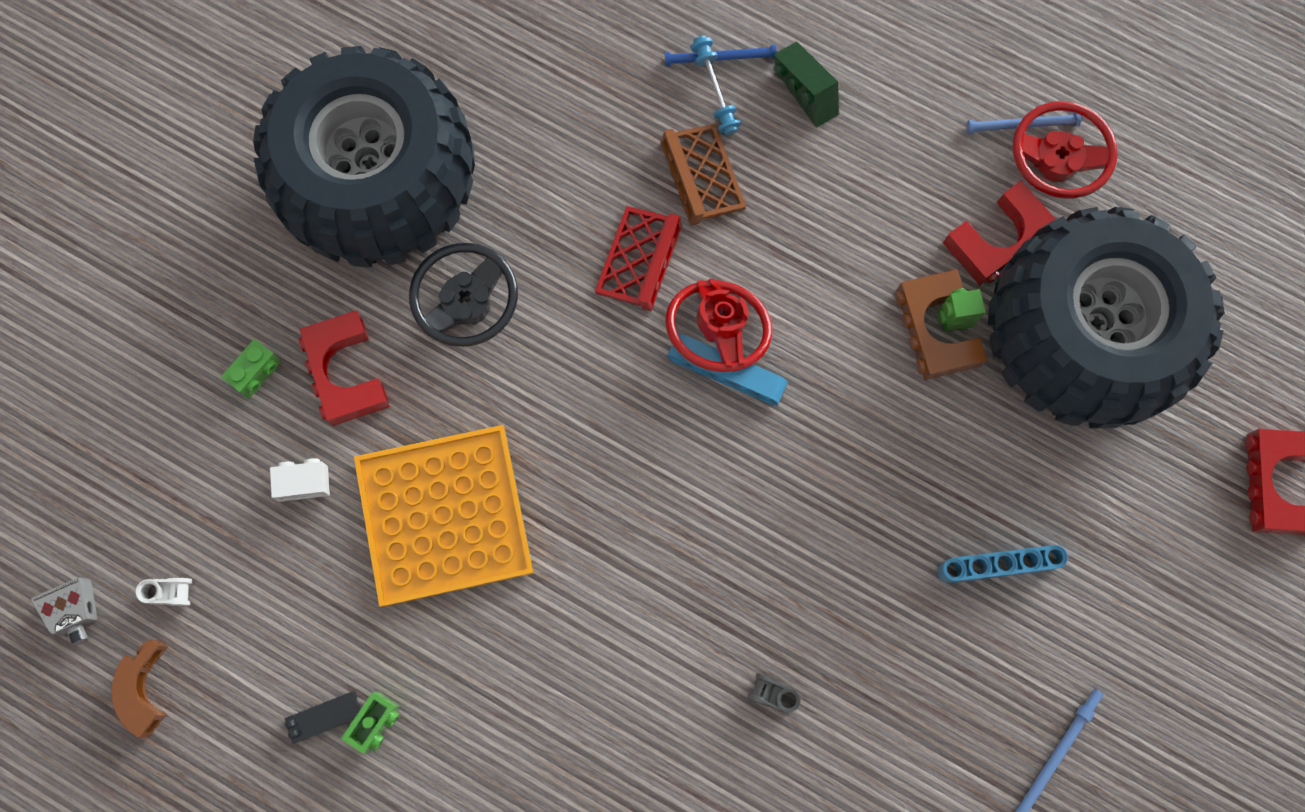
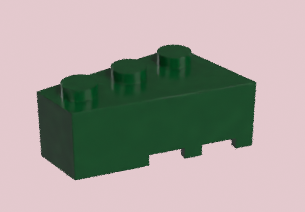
[773,41,839,128]

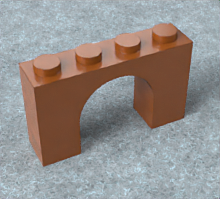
[895,269,987,381]

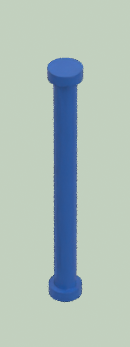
[665,45,777,67]

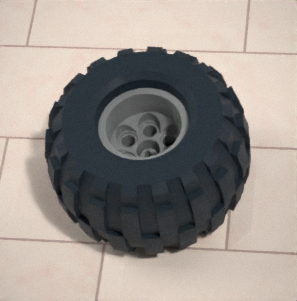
[253,46,475,268]
[988,207,1225,428]

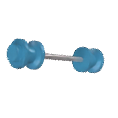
[690,36,741,135]

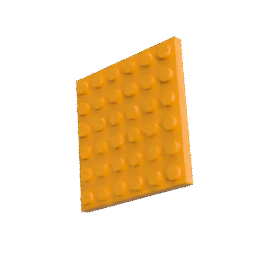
[354,425,534,607]

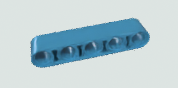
[667,334,788,405]
[937,545,1068,583]

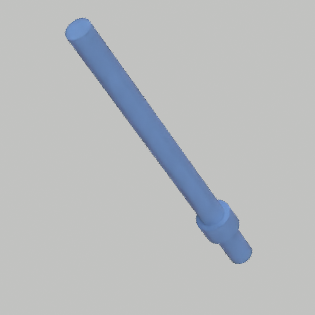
[1015,689,1104,812]

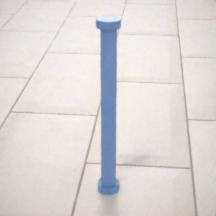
[966,113,1081,134]

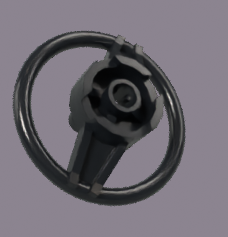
[409,243,518,347]

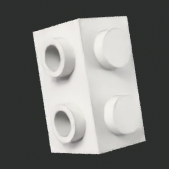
[270,459,330,502]

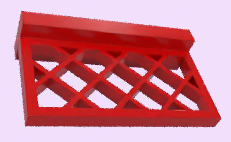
[595,206,682,312]

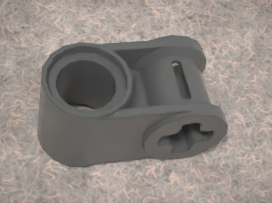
[747,673,801,713]

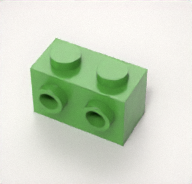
[937,288,986,332]
[221,339,282,399]
[341,692,401,754]

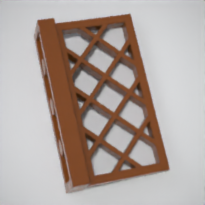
[660,123,746,226]

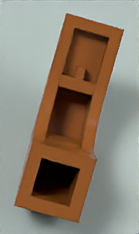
[112,639,168,738]

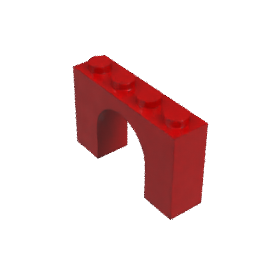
[943,180,1056,286]
[298,310,390,426]
[1245,429,1305,535]

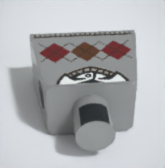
[31,577,97,645]

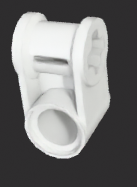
[136,578,192,606]

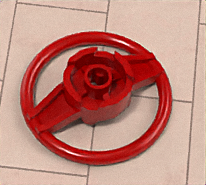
[1012,101,1118,199]
[665,278,772,372]

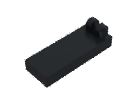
[284,691,361,744]

